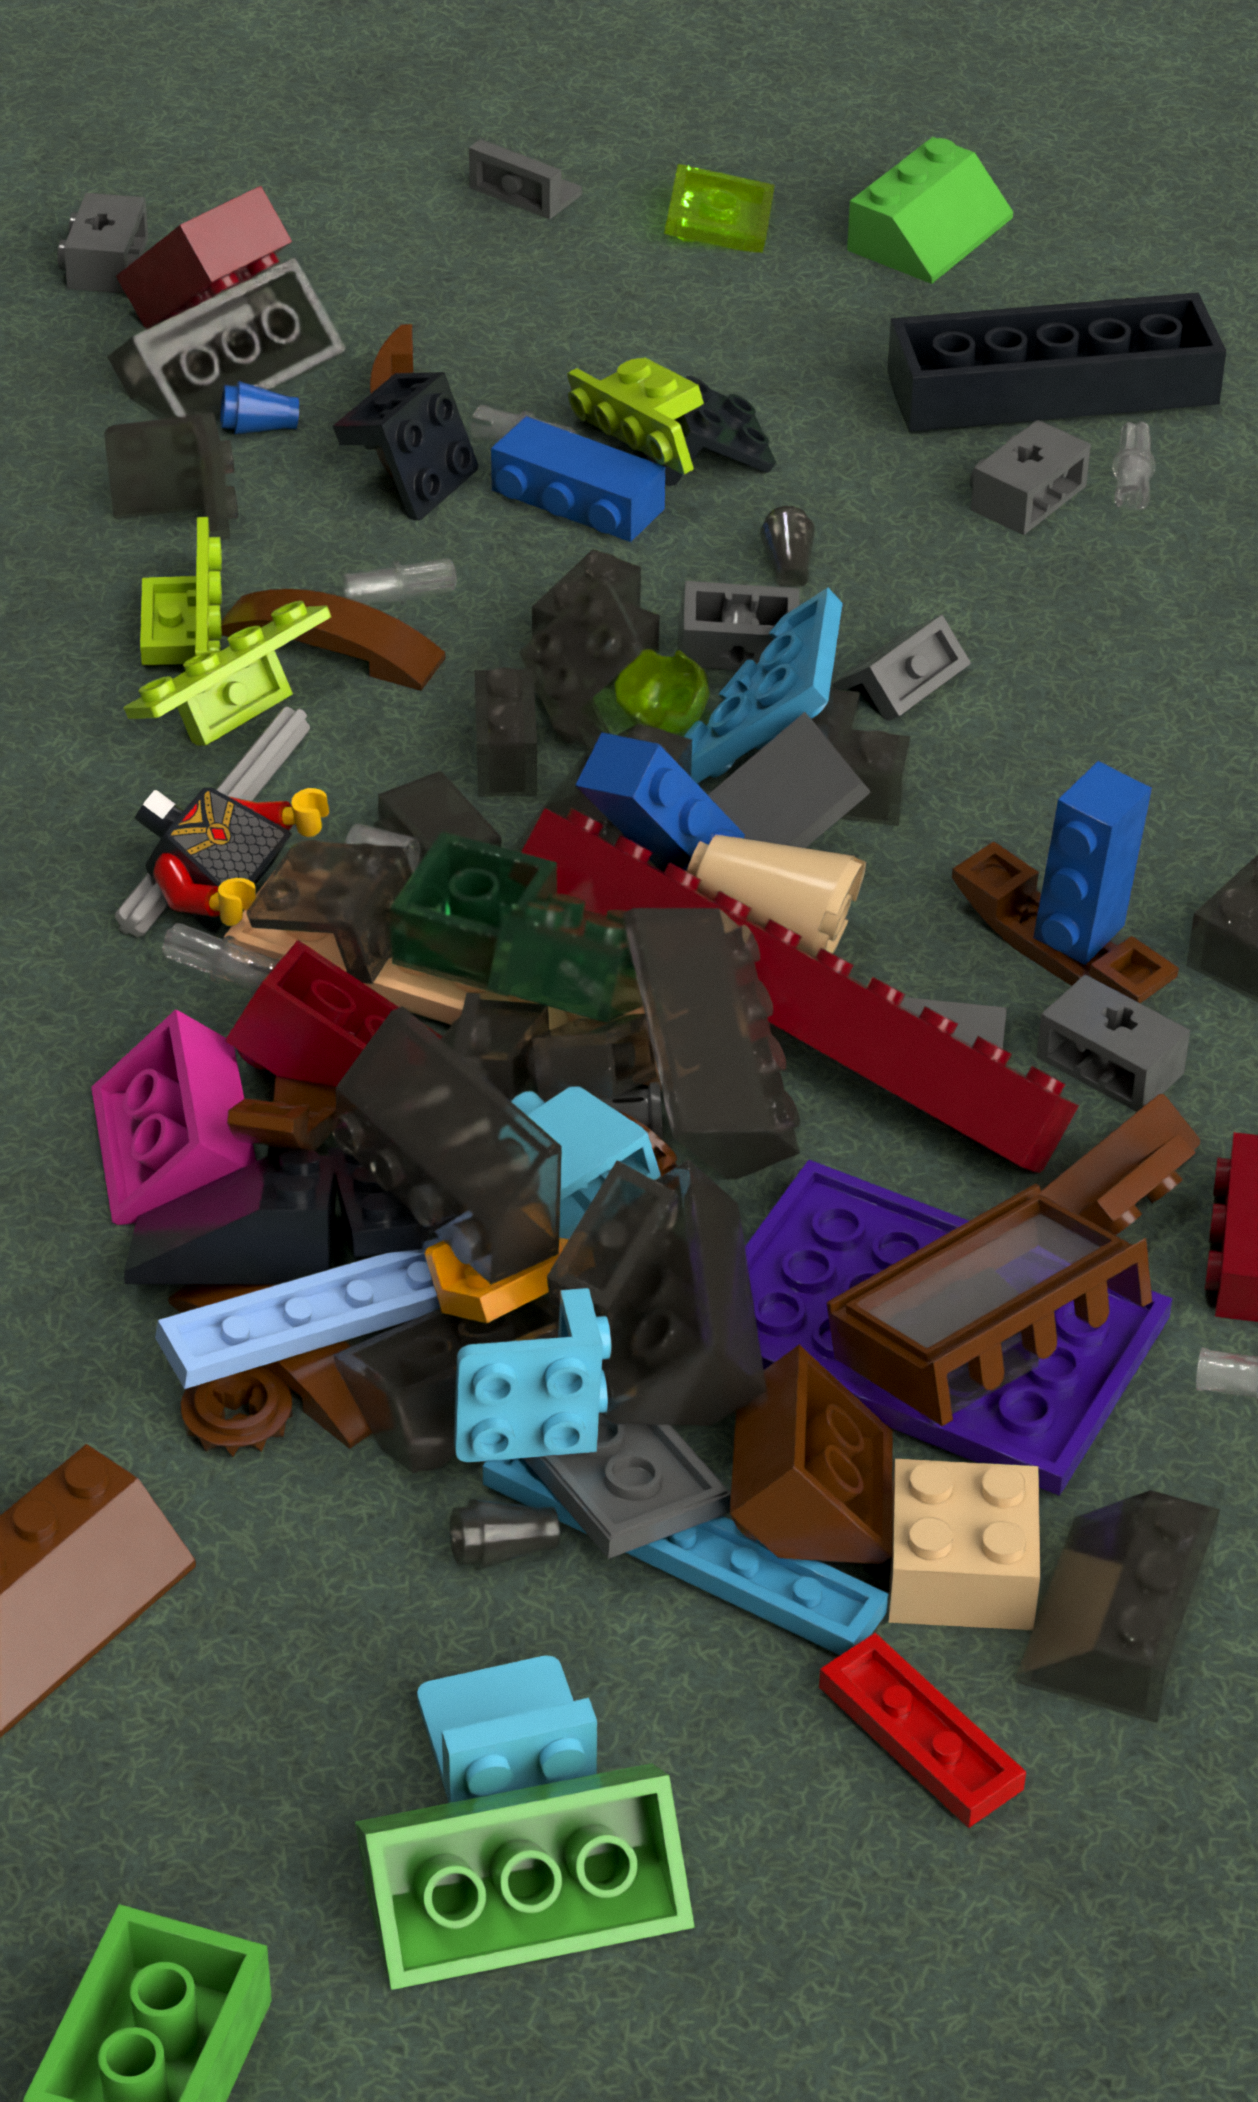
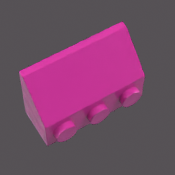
[91,1009,256,1225]

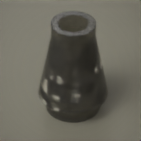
[760,506,815,587]
[450,1499,560,1571]

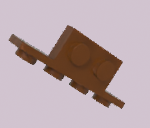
[1041,1094,1200,1235]

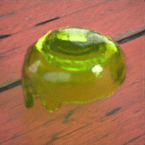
[614,649,710,736]

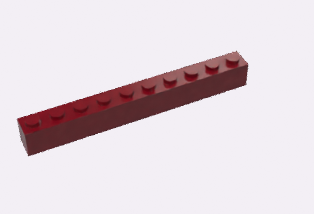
[510,807,1079,1173]

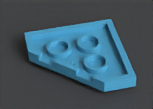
[677,588,843,783]

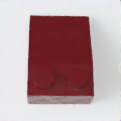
[225,940,456,1100]

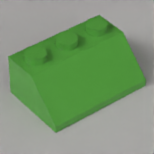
[847,137,1013,284]

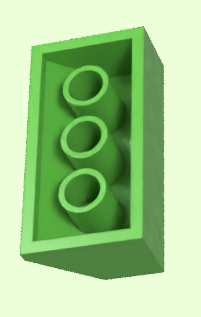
[355,1763,695,1990]

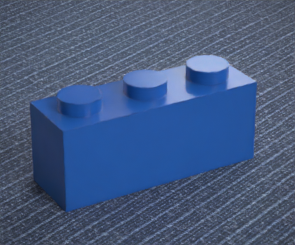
[491,416,666,542]
[575,732,745,872]
[1033,761,1152,965]

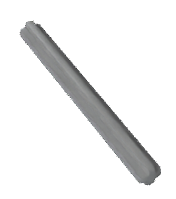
[115,707,310,938]

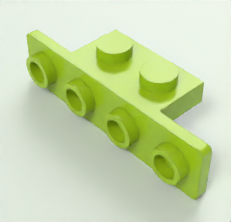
[567,357,704,475]
[140,517,222,665]
[123,601,331,746]

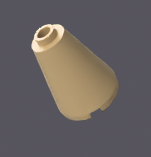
[687,834,867,957]

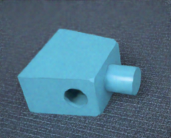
[500,1086,661,1239]

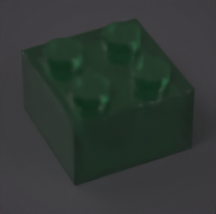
[390,831,557,997]
[487,893,663,1023]

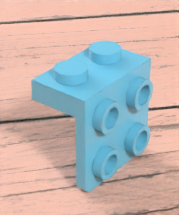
[454,1288,611,1462]
[417,1655,597,1803]

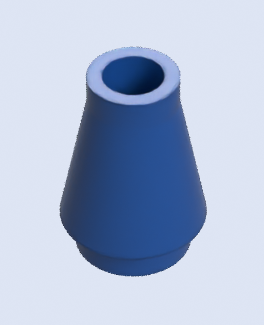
[220,381,299,435]

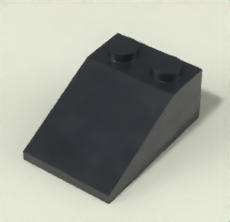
[124,1149,336,1284]

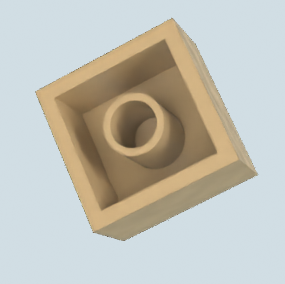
[889,1459,1040,1630]

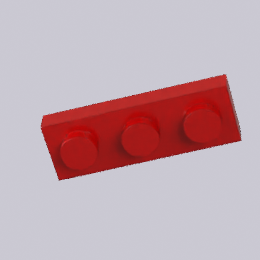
[819,1633,1026,1828]

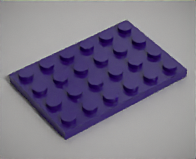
[686,1160,1173,1496]

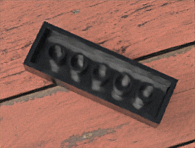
[887,292,1226,432]

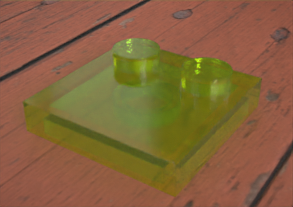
[664,164,775,253]

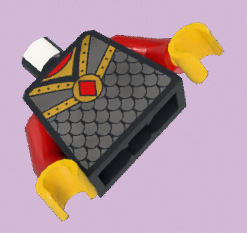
[134,787,330,933]

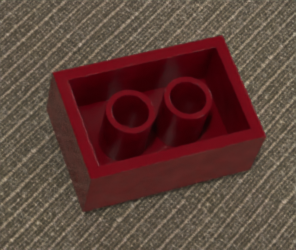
[116,186,292,330]

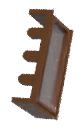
[826,1183,1152,1426]

